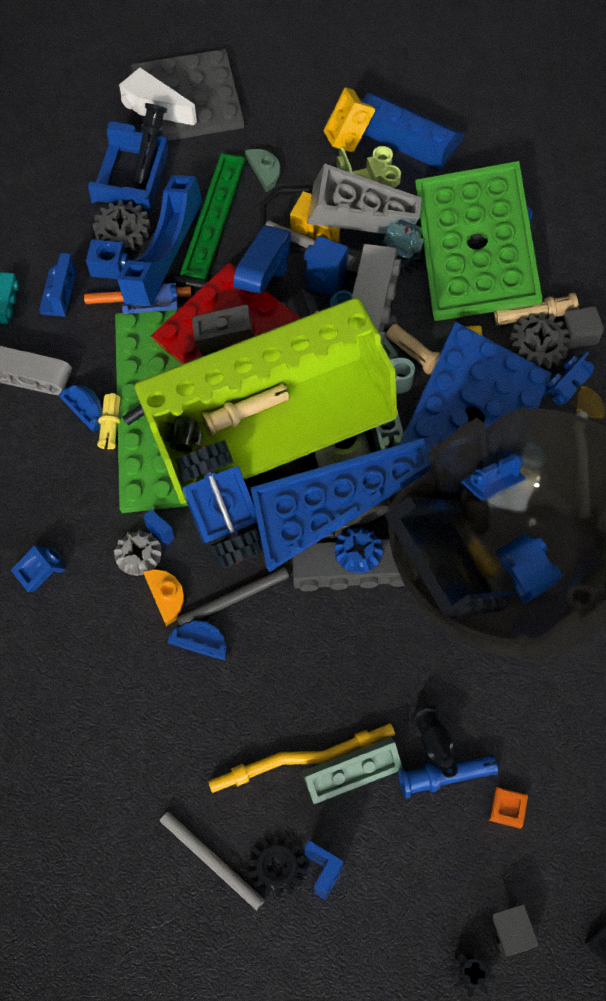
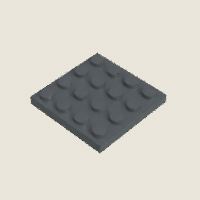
[131,49,244,141]

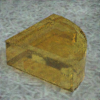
[575,385,605,419]

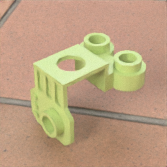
[336,146,401,188]

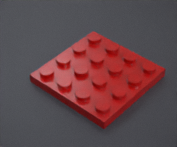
[151,263,301,364]

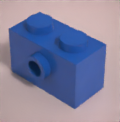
[304,236,348,297]

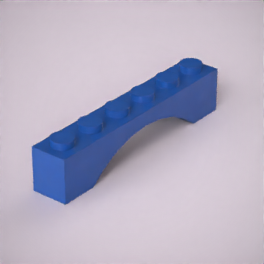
[117,175,203,306]

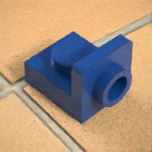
[11,546,66,592]

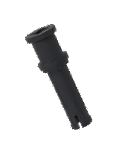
[132,103,168,185]

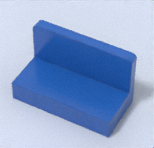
[305,840,344,900]

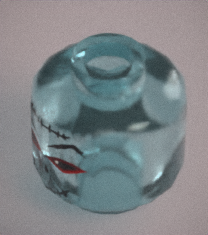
[384,219,425,258]

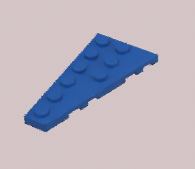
[251,438,432,572]

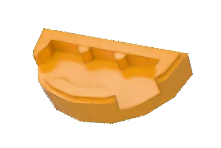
[143,569,185,626]

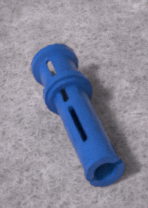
[398,754,498,798]

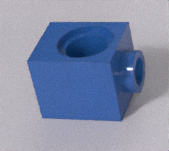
[86,239,129,279]

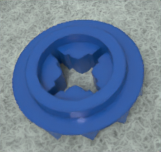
[334,526,383,573]

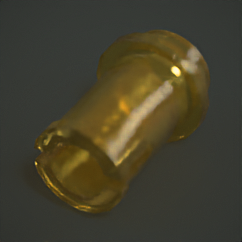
[467,539,502,579]

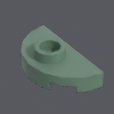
[245,149,281,192]

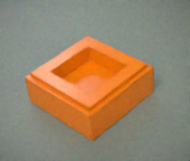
[489,787,528,829]

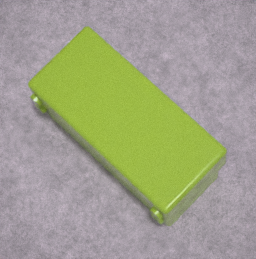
[134,298,397,504]

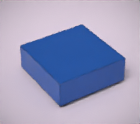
[144,509,175,546]

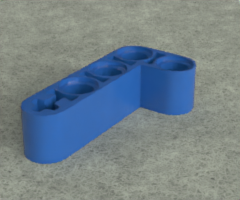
[233,225,291,295]

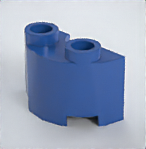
[495,533,562,604]

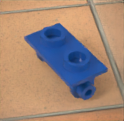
[543,351,594,405]
[461,453,526,501]

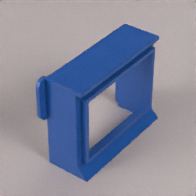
[88,121,169,213]

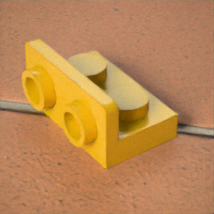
[323,87,375,152]

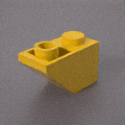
[290,191,340,243]

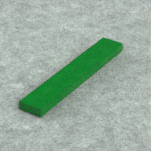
[180,153,246,281]

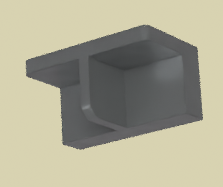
[192,304,255,357]

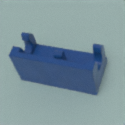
[121,283,179,314]

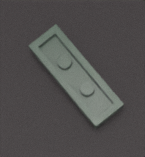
[302,737,403,804]

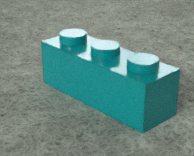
[0,272,20,325]

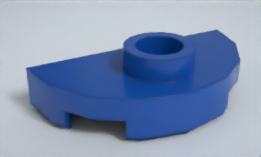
[58,385,102,432]
[167,620,227,661]

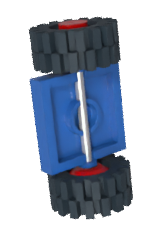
[175,440,263,569]

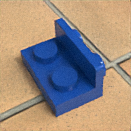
[39,253,76,317]

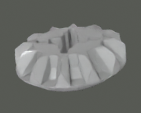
[114,529,162,576]

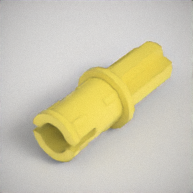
[97,393,121,450]

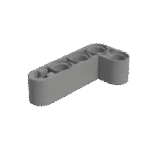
[0,346,72,395]

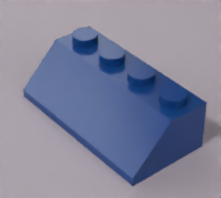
[361,93,465,170]

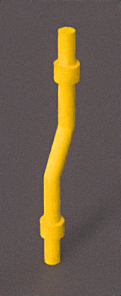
[208,723,395,793]

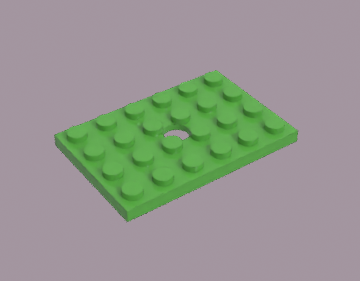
[415,161,542,321]

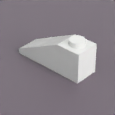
[119,68,197,125]

